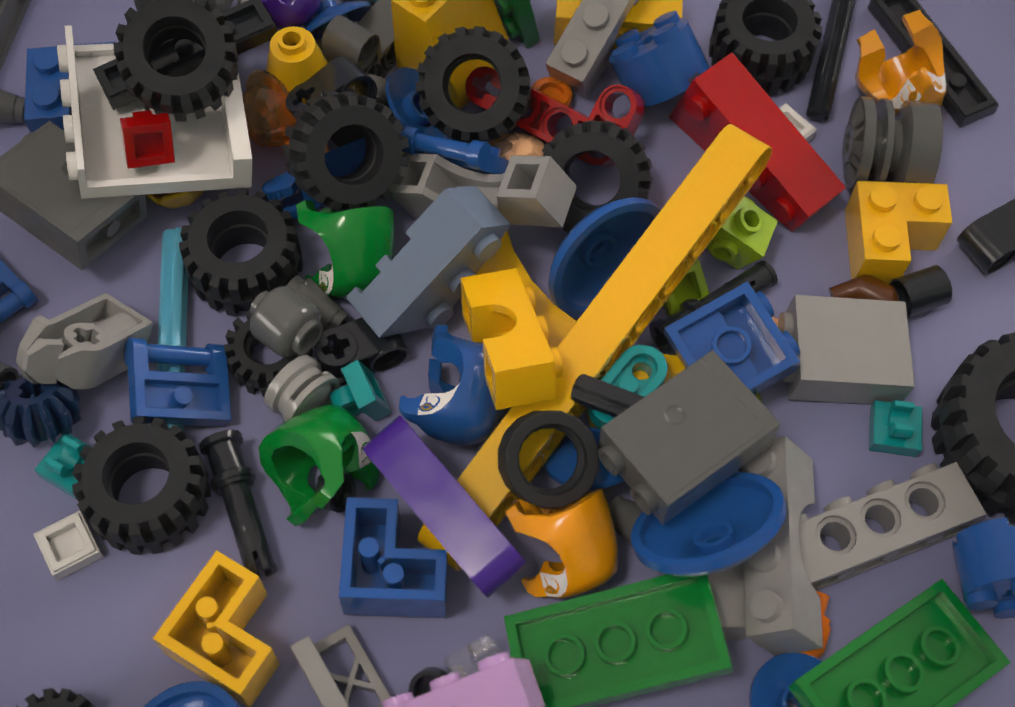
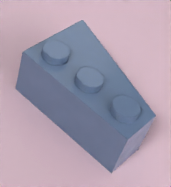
[346,186,511,338]

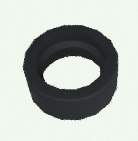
[498,410,599,508]

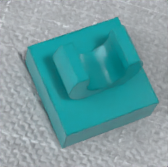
[329,360,392,422]
[869,400,922,457]
[34,434,91,499]

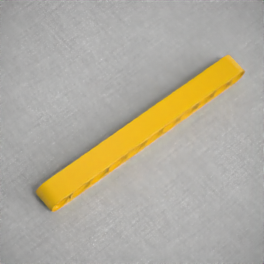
[417,124,772,571]

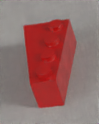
[668,52,846,232]

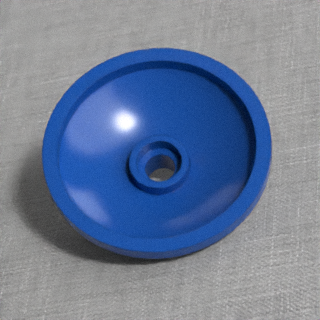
[548,198,661,319]
[631,472,787,577]

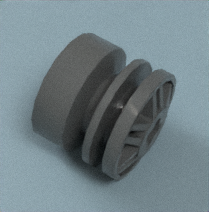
[842,96,943,190]

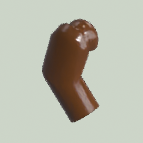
[829,275,899,301]

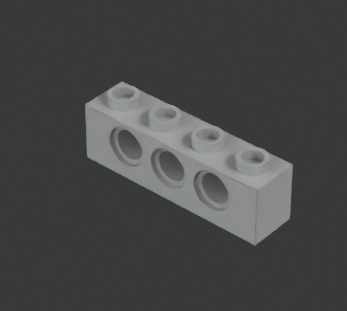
[799,462,986,591]

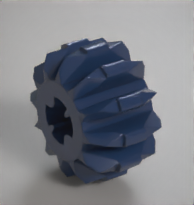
[0,374,81,448]

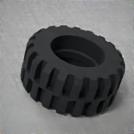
[931,332,1015,523]

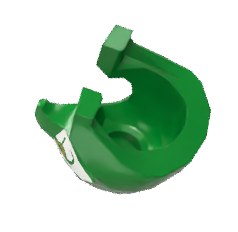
[296,200,394,299]
[258,404,380,526]

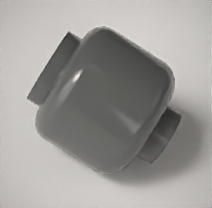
[250,286,323,358]

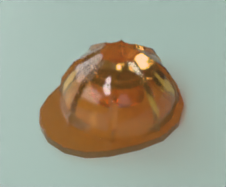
[242,69,297,147]

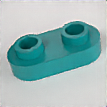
[588,345,667,429]

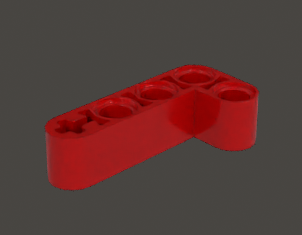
[465,66,645,167]

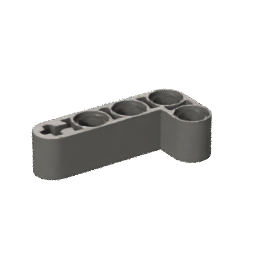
[322,0,396,78]

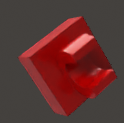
[120,110,175,169]

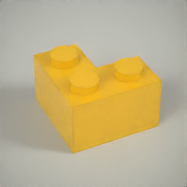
[845,181,952,284]
[152,550,280,707]

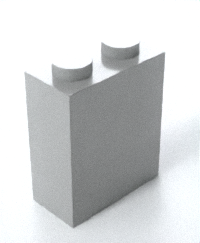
[778,295,915,405]

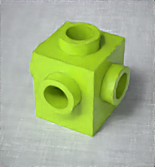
[706,196,778,270]

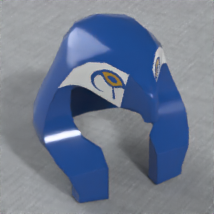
[399,325,504,445]

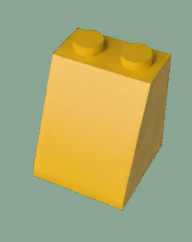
[391,0,509,109]

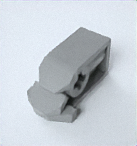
[16,293,153,389]

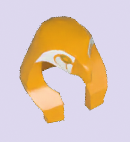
[855,10,947,117]
[505,488,618,598]

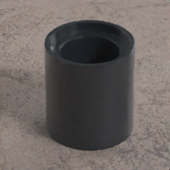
[890,265,952,318]

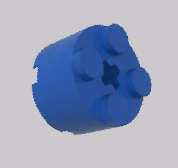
[609,11,709,107]
[952,517,1015,619]

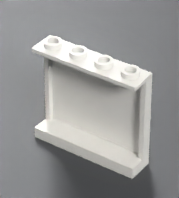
[57,25,252,199]

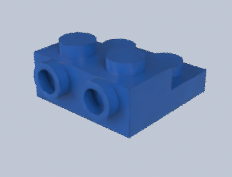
[664,281,800,395]

